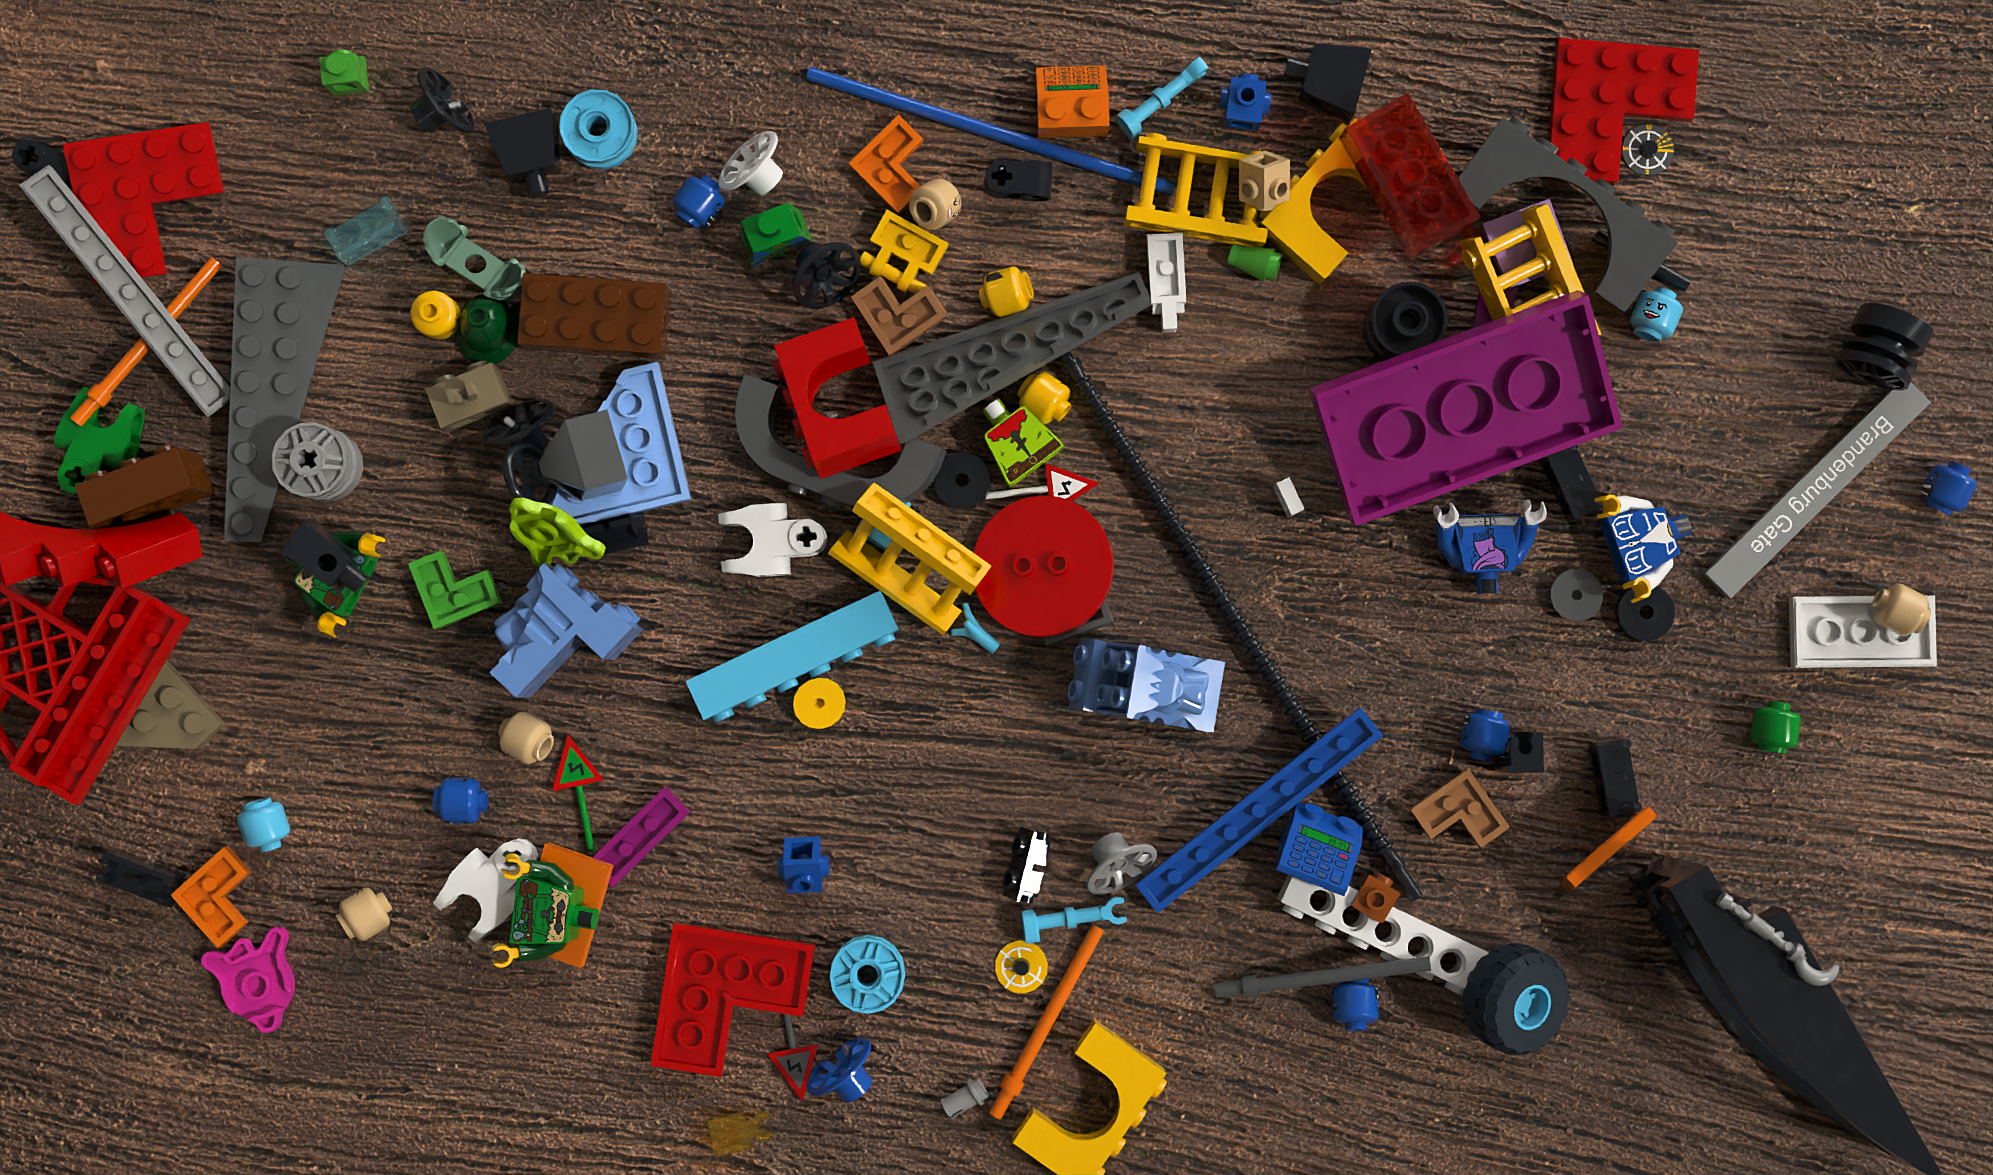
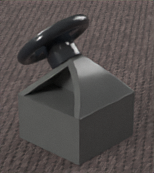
[502,409,628,505]

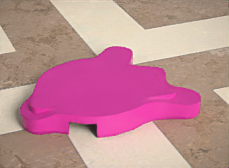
[201,926,295,1033]

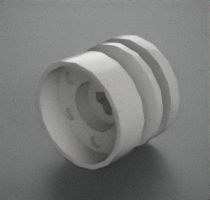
[272,422,363,502]

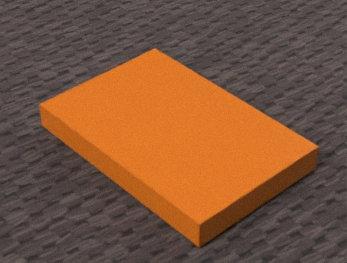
[1560,807,1657,894]
[540,842,614,968]

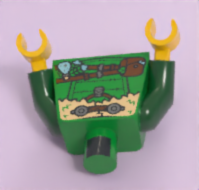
[285,531,385,638]
[491,853,599,968]

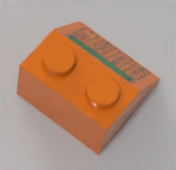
[1036,65,1110,138]

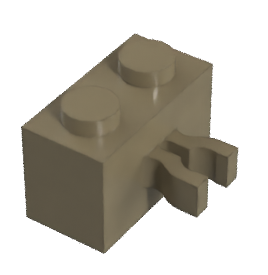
[425,361,514,432]

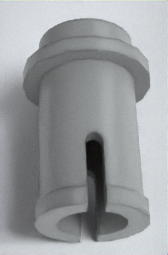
[941,1078,989,1120]

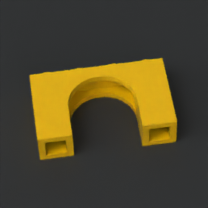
[1259,118,1419,285]
[1012,1019,1167,1175]

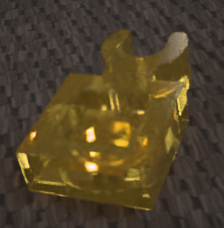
[707,1111,775,1157]

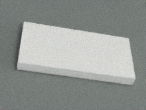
[1789,596,1937,668]

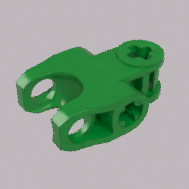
[54,386,145,495]

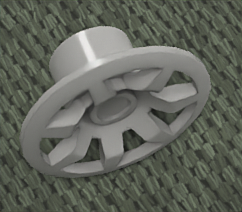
[1086,832,1157,895]

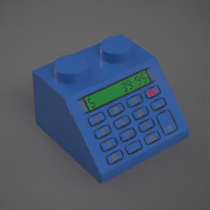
[1276,802,1363,896]

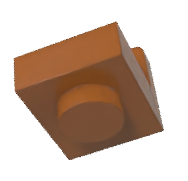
[1351,871,1400,923]

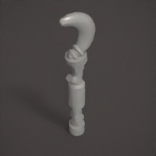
[1716,892,1839,986]

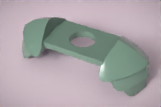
[423,216,526,300]

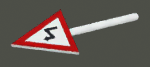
[986,463,1099,501]

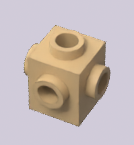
[1239,151,1290,211]

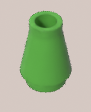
[1227,244,1282,282]

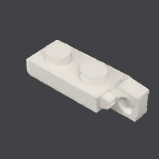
[1146,233,1186,333]

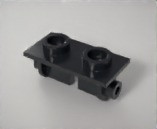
[580,512,650,561]
[1003,826,1051,904]

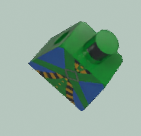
[739,203,814,267]

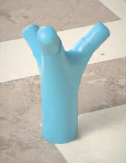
[951,603,1001,654]

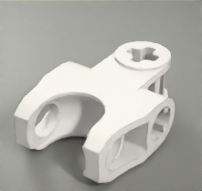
[718,503,828,577]
[433,838,538,943]

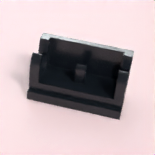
[1538,445,1603,522]
[1492,731,1544,773]
[1588,739,1642,817]
[96,849,185,908]

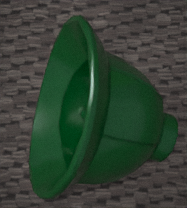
[455,294,520,365]

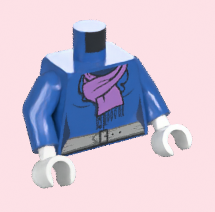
[1433,500,1547,594]

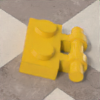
[860,210,949,294]

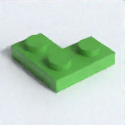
[408,551,503,630]

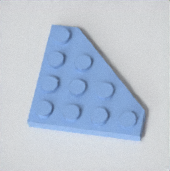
[552,362,692,526]

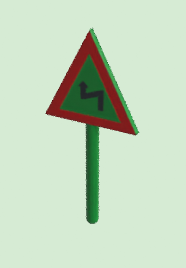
[552,735,604,852]

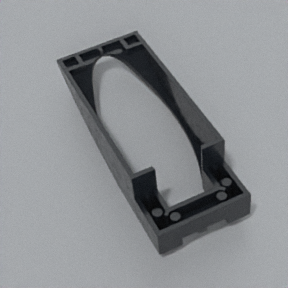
[1629,856,1942,1175]

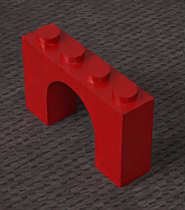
[772,317,902,479]

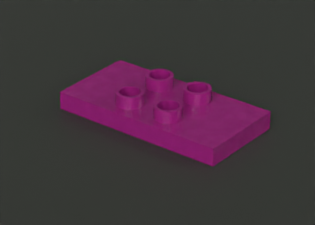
[1308,290,1623,526]

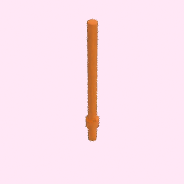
[70,257,222,427]
[989,924,1105,1120]

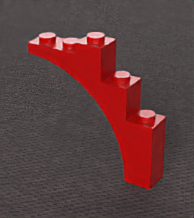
[0,511,203,589]

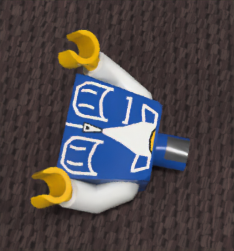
[1594,494,1692,603]

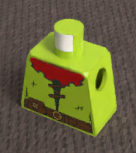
[982,399,1064,489]

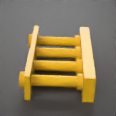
[1123,133,1268,247]
[1460,203,1601,335]
[828,483,991,636]

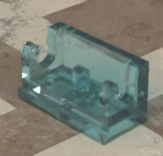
[324,196,409,266]

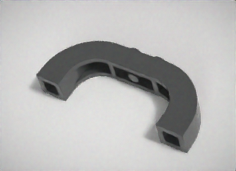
[735,374,947,509]

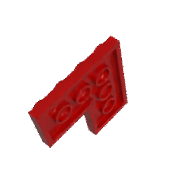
[1545,37,1699,185]
[63,122,225,286]
[650,922,815,1077]

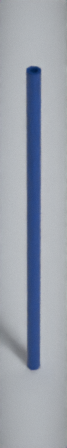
[806,66,1176,196]

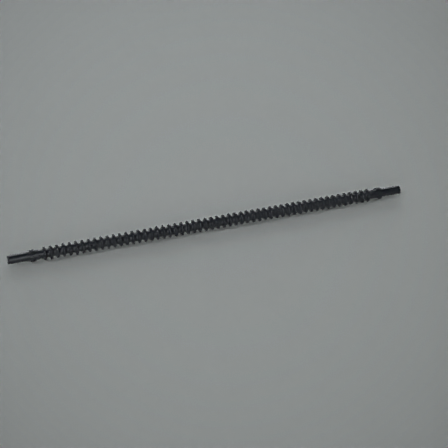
[1058,351,1423,902]

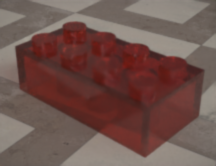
[1339,93,1480,261]

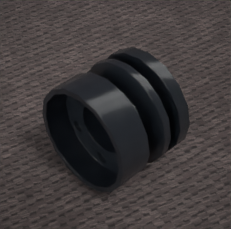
[1835,303,1933,391]

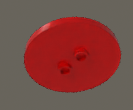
[974,495,1114,638]

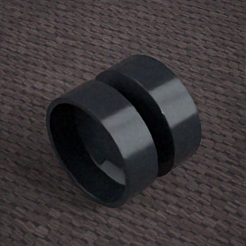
[1363,282,1448,361]

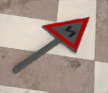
[767,1014,818,1102]

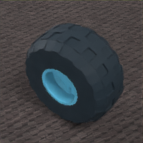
[1463,943,1570,1056]

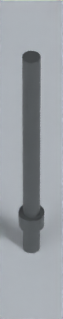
[1214,956,1432,998]

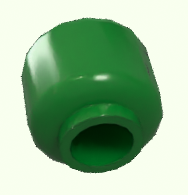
[1749,701,1801,754]

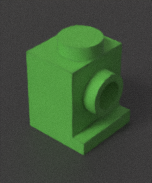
[319,50,369,96]

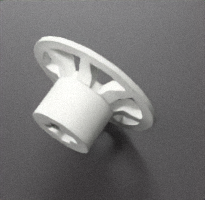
[718,131,783,196]

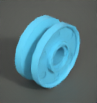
[560,89,638,170]
[830,934,906,1014]

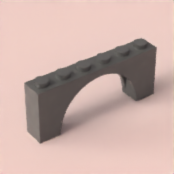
[1450,116,1678,312]

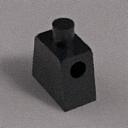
[1283,44,1372,122]
[485,108,561,198]
[281,520,369,593]

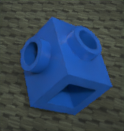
[1219,74,1271,132]
[778,836,830,893]

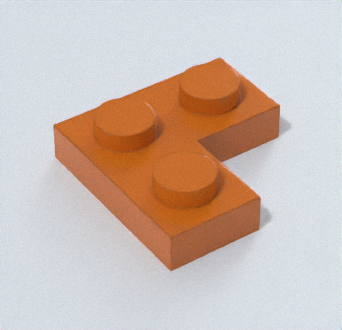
[848,114,924,216]
[171,846,252,948]

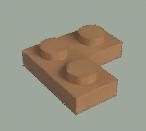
[851,277,949,356]
[1408,768,1510,848]

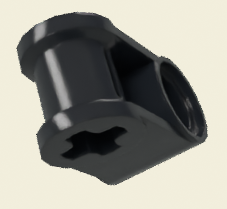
[12,140,73,193]
[984,160,1052,202]

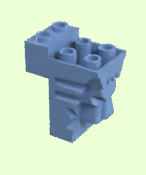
[489,563,644,698]
[1067,638,1225,732]

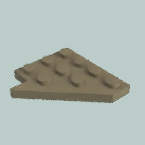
[50,660,226,749]

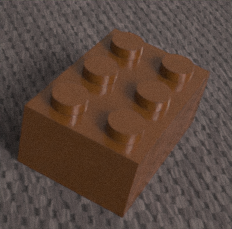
[74,445,215,528]

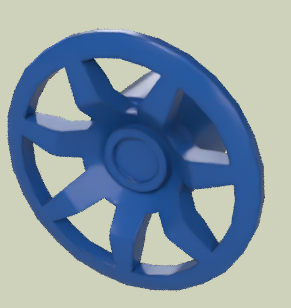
[806,1037,872,1103]

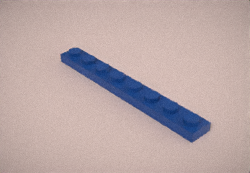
[1135,707,1383,913]

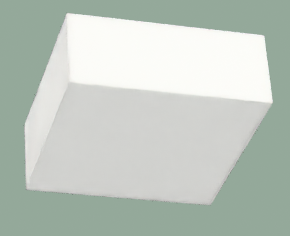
[1272,477,1304,518]

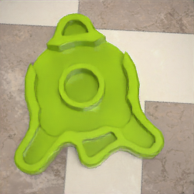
[509,498,606,567]

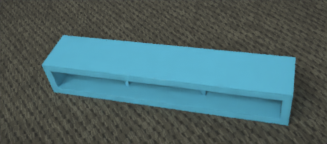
[686,591,900,723]

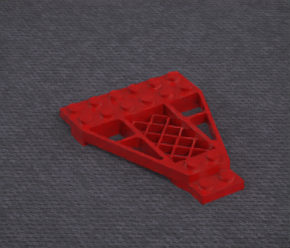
[0,572,191,805]

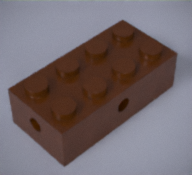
[517,273,671,360]

